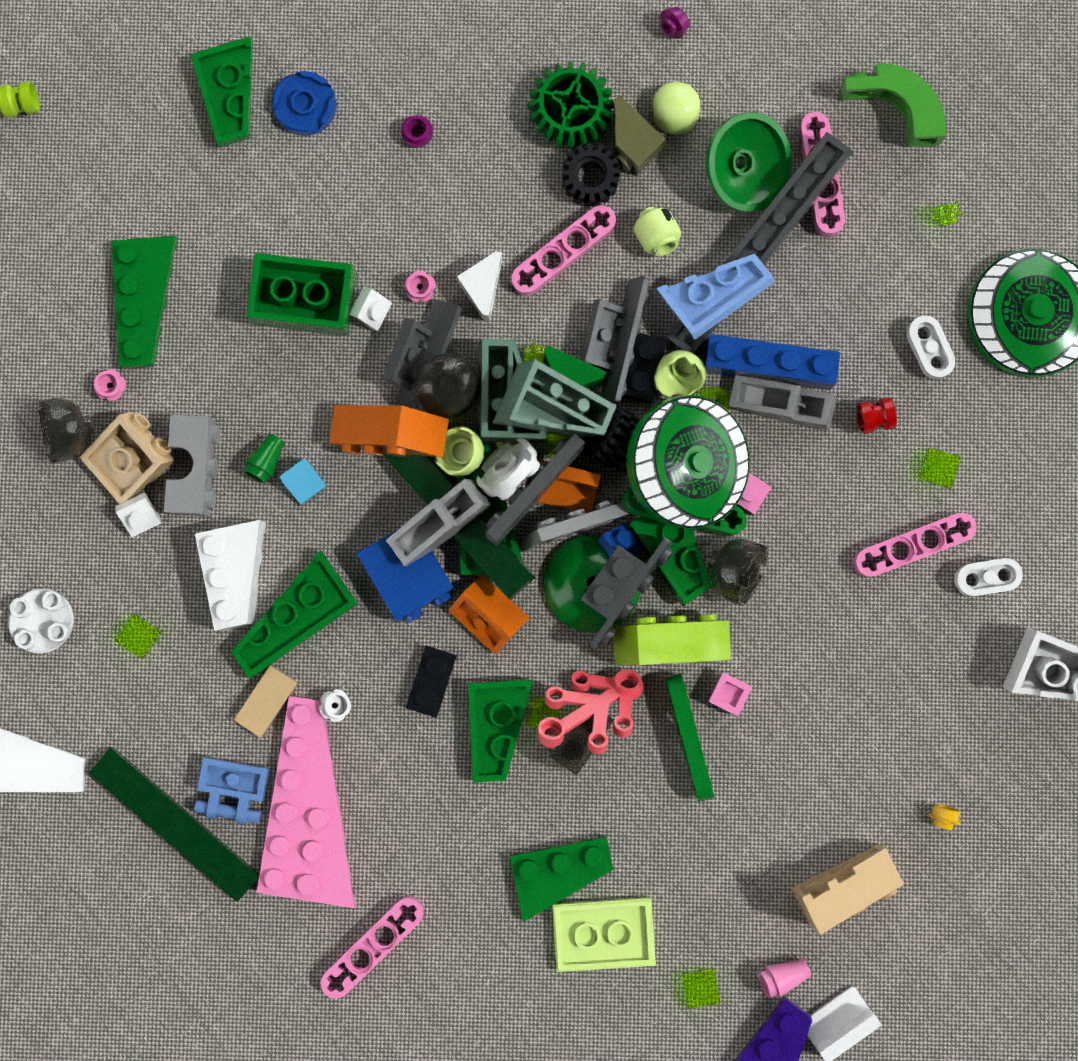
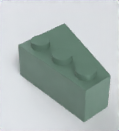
[476,339,547,444]
[493,359,617,438]

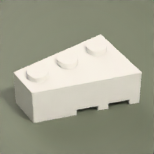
[195,520,266,631]

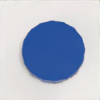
[272,70,337,136]

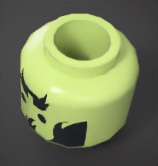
[634,207,681,257]

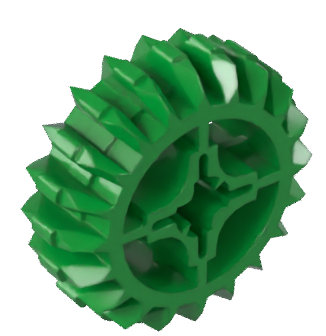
[528,60,614,150]

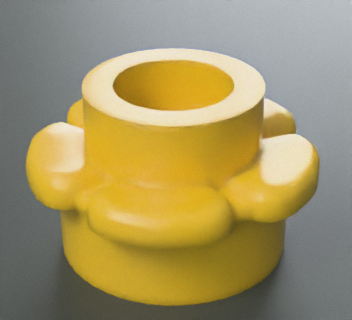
[928,804,961,830]

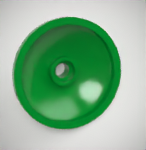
[706,112,792,212]
[544,535,640,633]

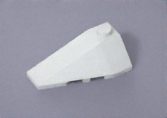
[0,728,86,792]

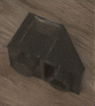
[549,715,614,776]

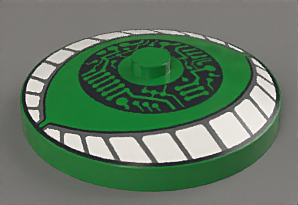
[967,249,1078,378]
[627,395,750,529]

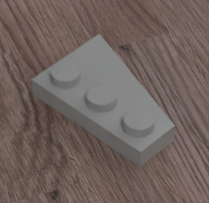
[518,499,630,552]

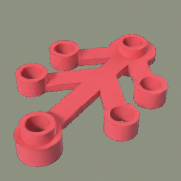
[537,669,643,754]

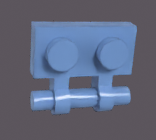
[194,757,270,825]

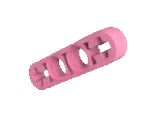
[799,112,845,237]
[512,205,616,296]
[853,513,977,577]
[321,896,424,999]

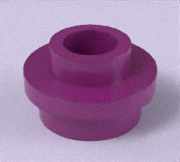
[660,6,690,39]
[401,115,433,148]

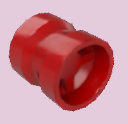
[856,397,897,434]

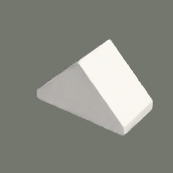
[457,251,503,322]

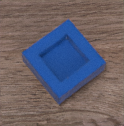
[598,523,645,558]

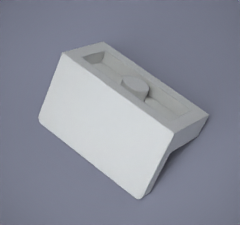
[808,986,882,1061]

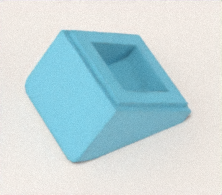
[279,458,327,505]

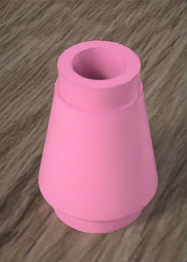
[758,958,811,998]

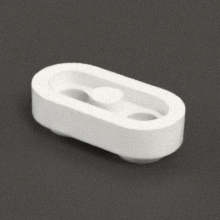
[906,316,955,379]
[954,558,1023,596]

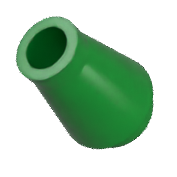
[243,433,285,484]

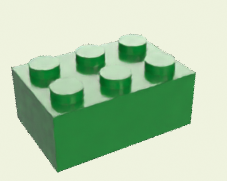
[246,253,357,336]

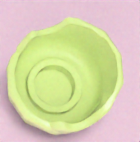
[653,81,700,135]
[654,350,707,398]
[436,426,484,476]

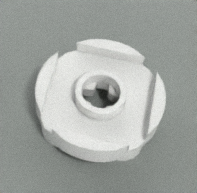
[477,438,540,500]

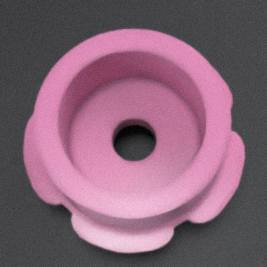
[404,271,436,302]
[94,369,126,401]

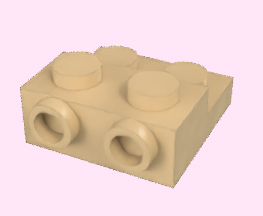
[80,412,174,504]

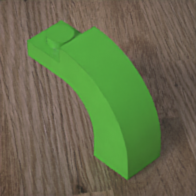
[840,63,947,147]

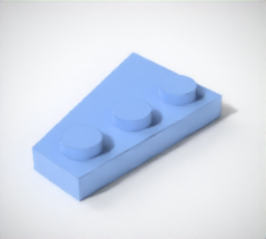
[656,254,775,340]

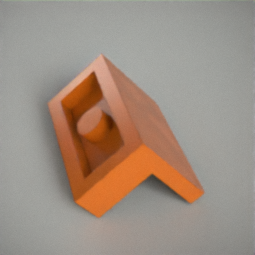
[537,459,601,513]
[448,575,529,655]

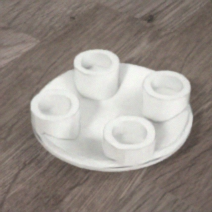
[8,588,74,653]

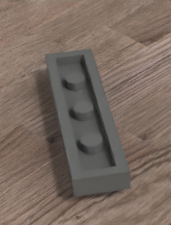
[486,434,585,547]

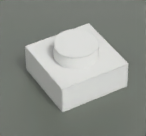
[349,286,392,331]
[115,492,161,537]

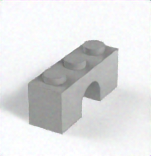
[164,414,220,517]

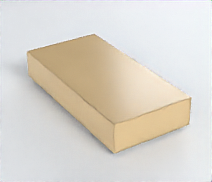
[234,665,299,738]

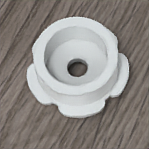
[319,689,351,722]

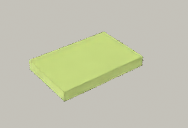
[552,897,656,972]

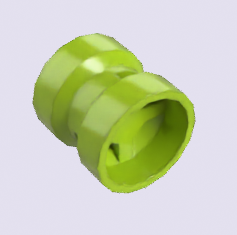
[0,81,40,118]

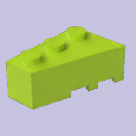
[613,614,731,666]

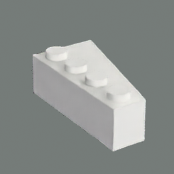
[1003,627,1078,701]

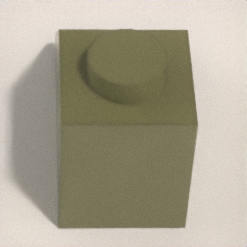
[614,95,666,176]

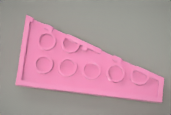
[257,696,356,908]

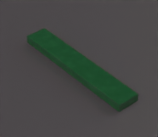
[384,453,536,600]
[89,747,260,902]

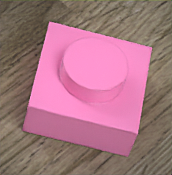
[737,473,772,515]
[708,672,752,716]

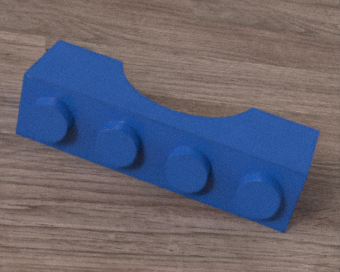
[704,334,841,390]

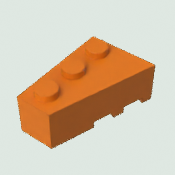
[329,405,449,458]

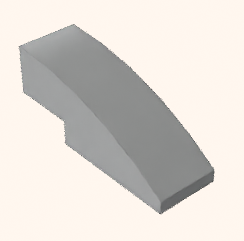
[729,375,837,431]
[386,479,493,566]

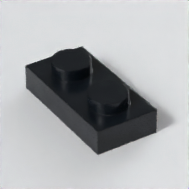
[623,333,667,404]
[406,645,457,718]

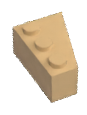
[791,844,904,935]

